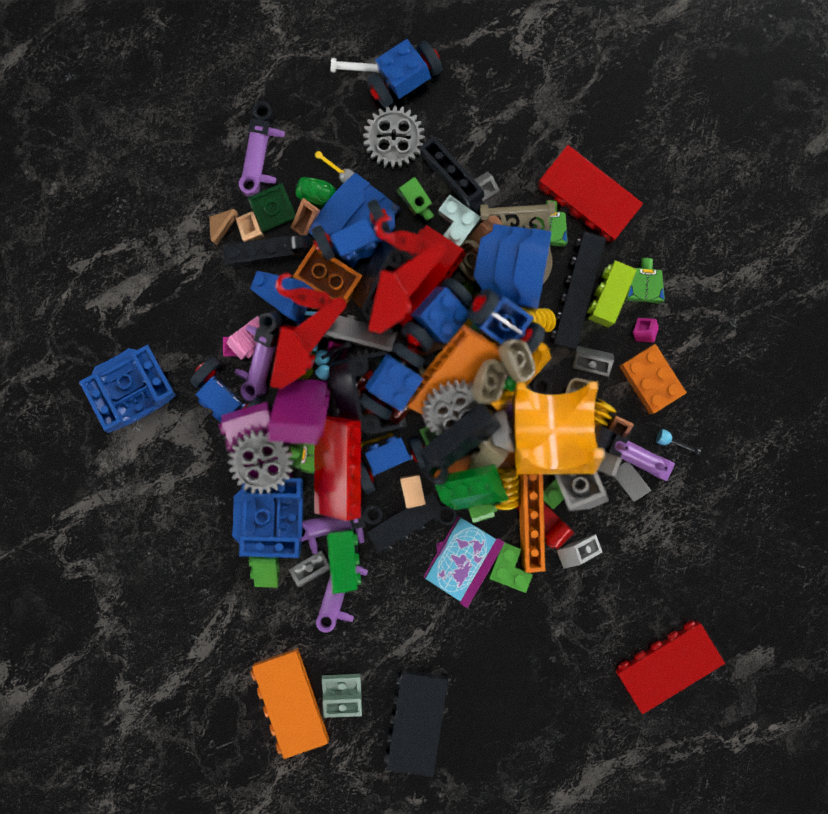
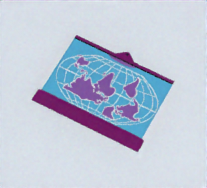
[424,516,505,608]

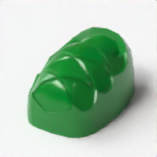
[295,177,336,209]

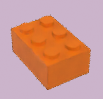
[293,244,363,303]
[619,344,687,414]

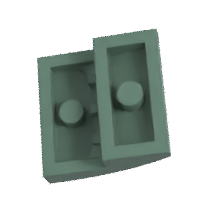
[322,674,362,718]

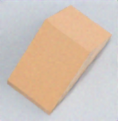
[236,211,265,242]
[400,473,426,508]

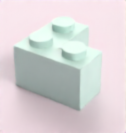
[438,195,481,246]

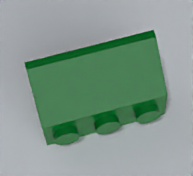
[435,464,508,510]
[327,529,361,594]

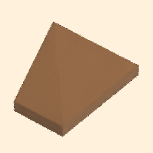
[209,209,239,245]

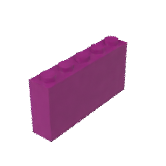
[268,379,331,444]
[219,402,294,485]

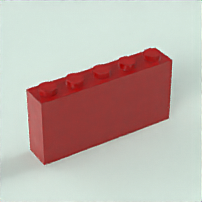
[538,145,644,242]
[371,225,466,327]
[314,416,361,521]
[615,621,725,714]

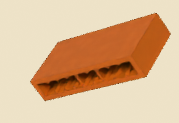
[407,324,502,414]
[251,648,329,759]

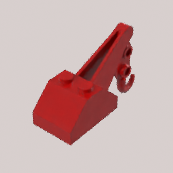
[368,216,446,333]
[270,273,347,389]

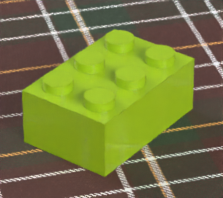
[587,261,637,327]

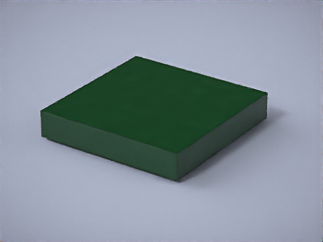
[247,183,296,233]

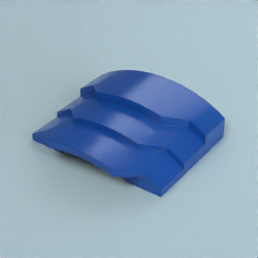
[308,173,401,268]
[474,224,552,310]
[79,344,176,433]
[232,477,303,558]

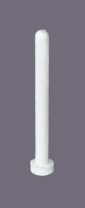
[331,58,379,72]

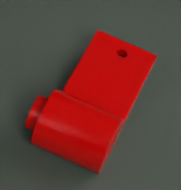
[517,502,574,549]

